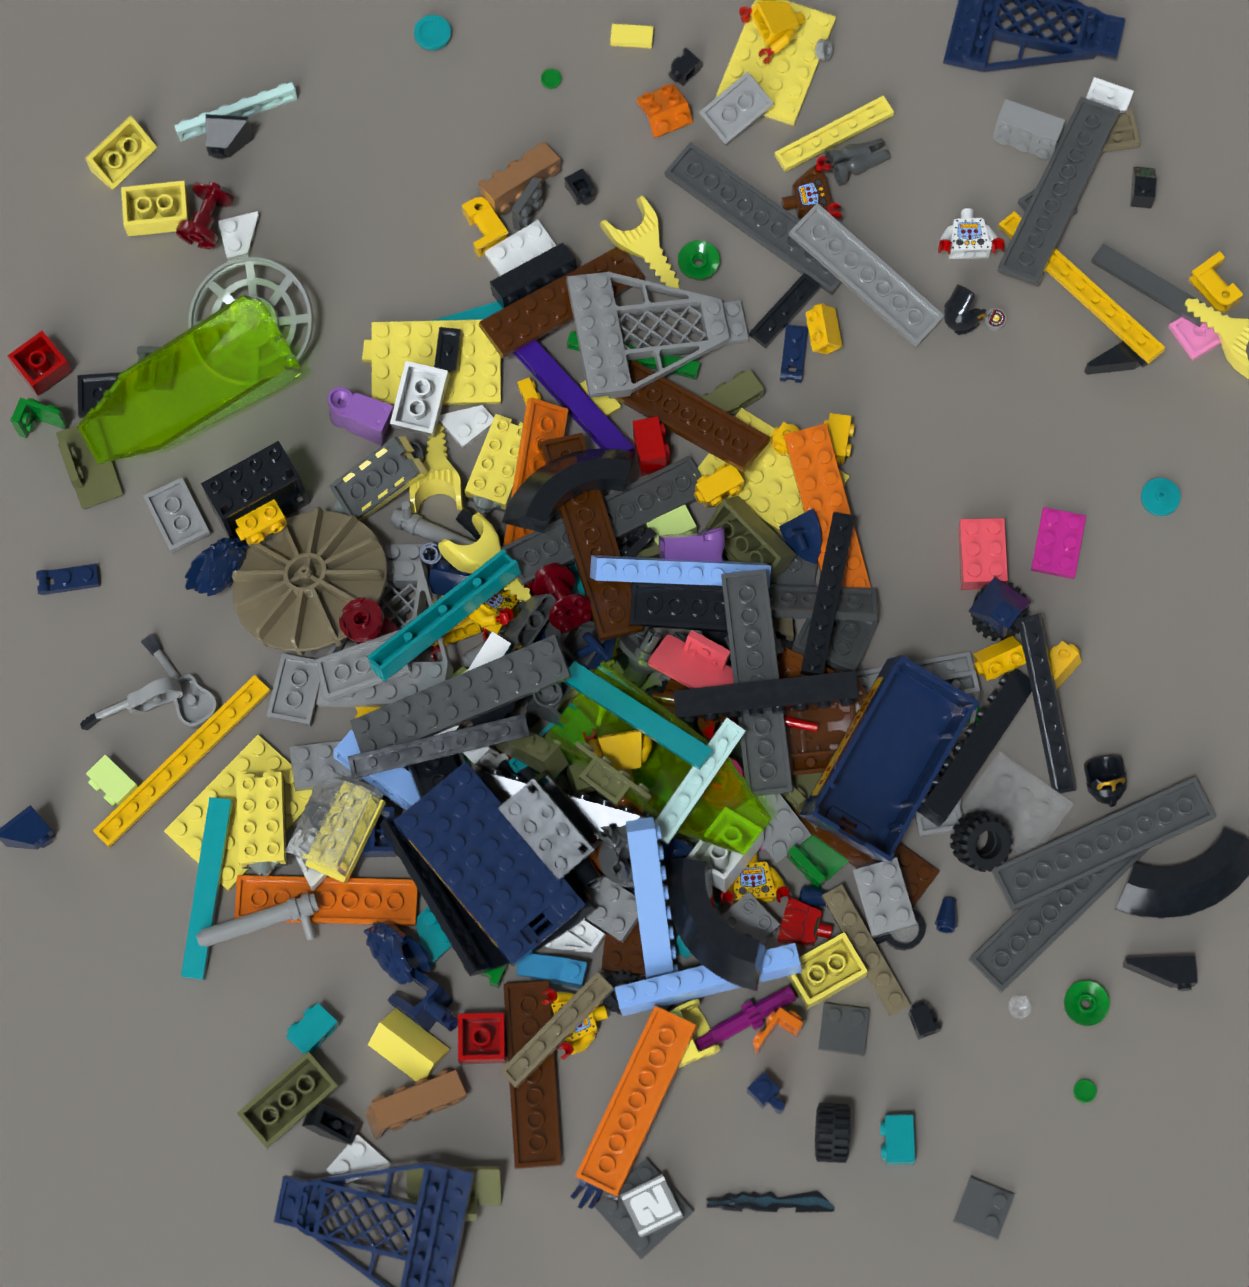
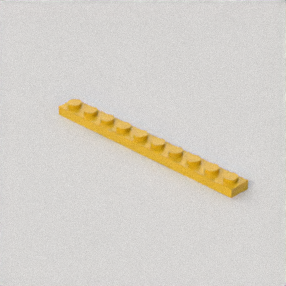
[999,211,1165,364]
[93,675,271,848]

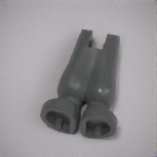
[825,138,890,186]

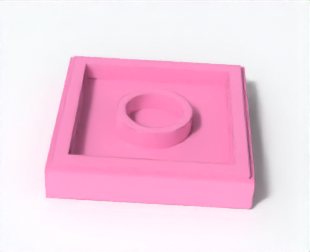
[1168,317,1221,361]

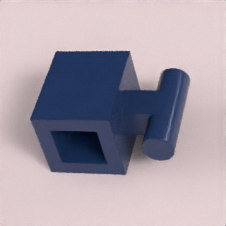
[747,1072,785,1114]

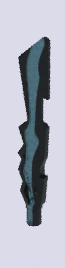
[706,1191,835,1213]

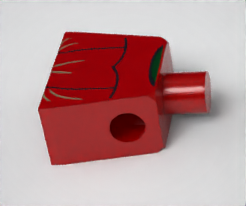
[777,898,833,946]

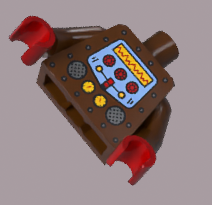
[781,156,842,219]

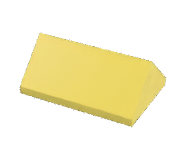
[85,116,157,190]
[368,1008,450,1082]

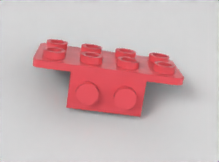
[648,630,734,689]

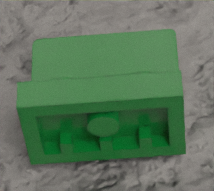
[10,397,68,438]
[787,834,849,888]

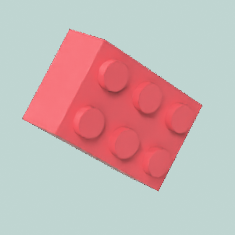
[958,518,1008,590]

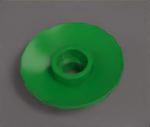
[678,240,720,280]
[1064,981,1110,1026]

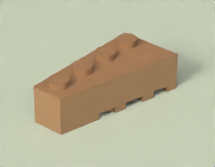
[478,142,561,217]
[365,1069,467,1140]

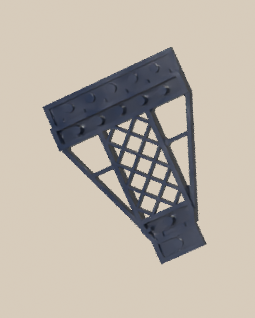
[943,0,1126,72]
[274,1161,475,1287]

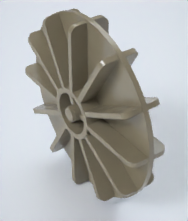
[232,507,388,655]

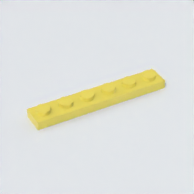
[775,96,894,172]

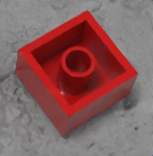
[7,331,72,396]
[632,416,670,476]
[458,1013,506,1064]

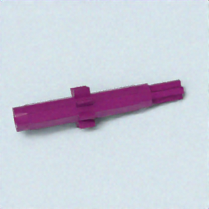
[694,986,796,1052]

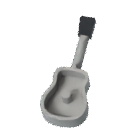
[141,634,219,729]
[80,678,183,730]

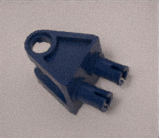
[387,968,458,1032]

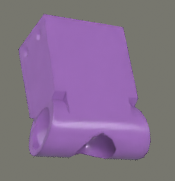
[328,387,393,446]
[659,527,725,561]

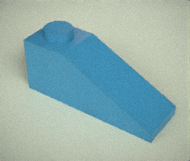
[516,954,588,989]

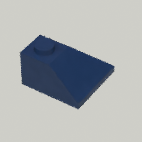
[969,577,1031,637]
[0,805,56,850]

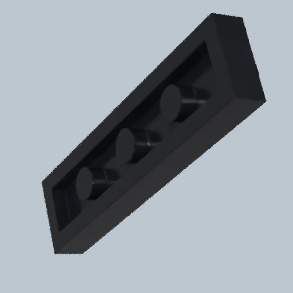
[749,272,821,348]

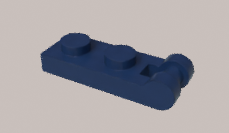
[780,324,807,383]
[36,564,100,595]

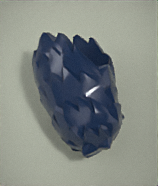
[184,537,249,596]
[364,922,432,985]

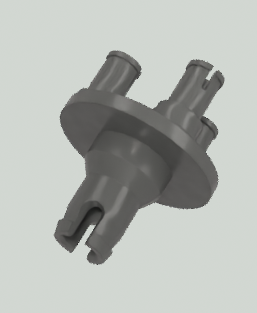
[618,627,687,692]
[598,825,662,887]

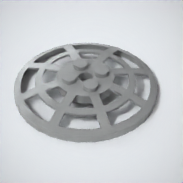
[188,257,314,386]

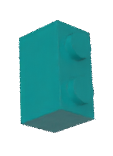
[286,1003,340,1055]
[880,1115,915,1165]

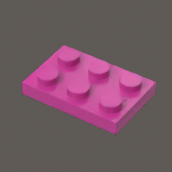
[1031,507,1086,579]

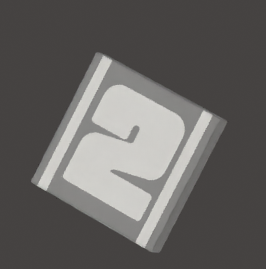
[620,1174,683,1238]

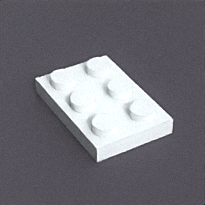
[485,220,556,276]

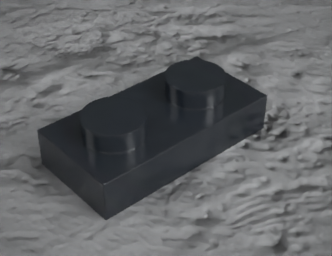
[434,327,461,373]

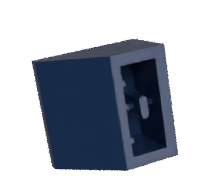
[429,554,471,595]
[360,807,397,857]

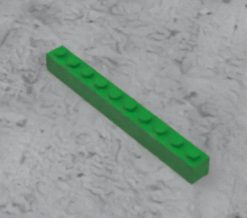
[567,331,700,380]

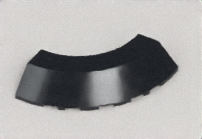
[502,448,634,534]
[1115,828,1249,919]
[666,858,766,991]

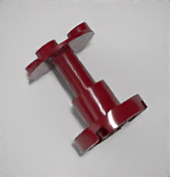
[176,182,234,249]
[530,563,591,633]
[339,598,398,645]

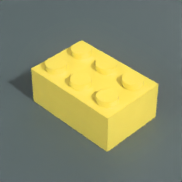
[121,181,190,237]
[787,932,868,1010]

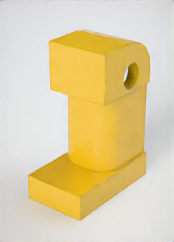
[462,197,508,258]
[1188,251,1243,313]

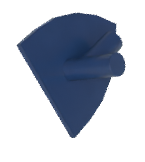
[779,508,822,564]
[577,631,616,670]

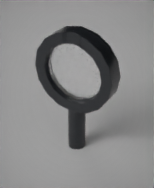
[873,909,925,951]

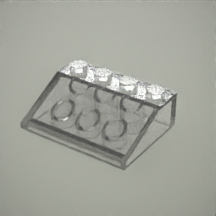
[960,751,1074,856]
[285,769,383,876]

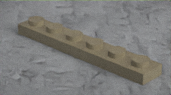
[821,884,910,1017]
[500,972,615,1088]

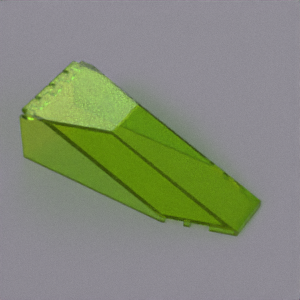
[77,294,302,464]
[544,661,772,855]

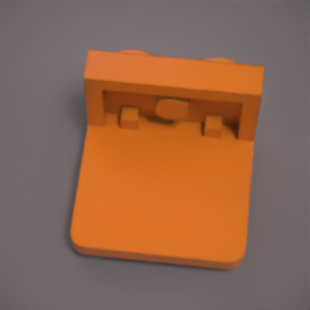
[636,84,693,138]
[753,1007,803,1054]

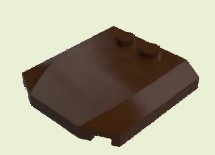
[783,678,868,776]

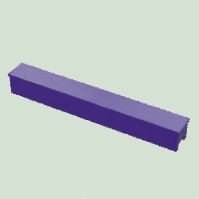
[513,341,635,456]

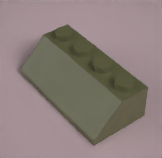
[705,496,796,583]
[237,1052,338,1149]

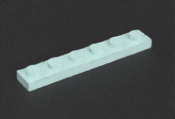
[174,82,297,142]
[654,718,745,844]

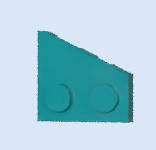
[416,906,452,966]

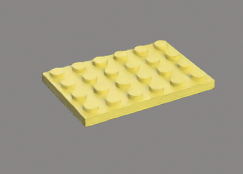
[716,0,836,126]
[372,320,501,406]
[693,408,850,534]
[164,735,323,892]

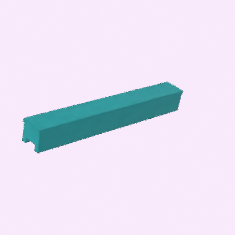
[367,549,521,682]

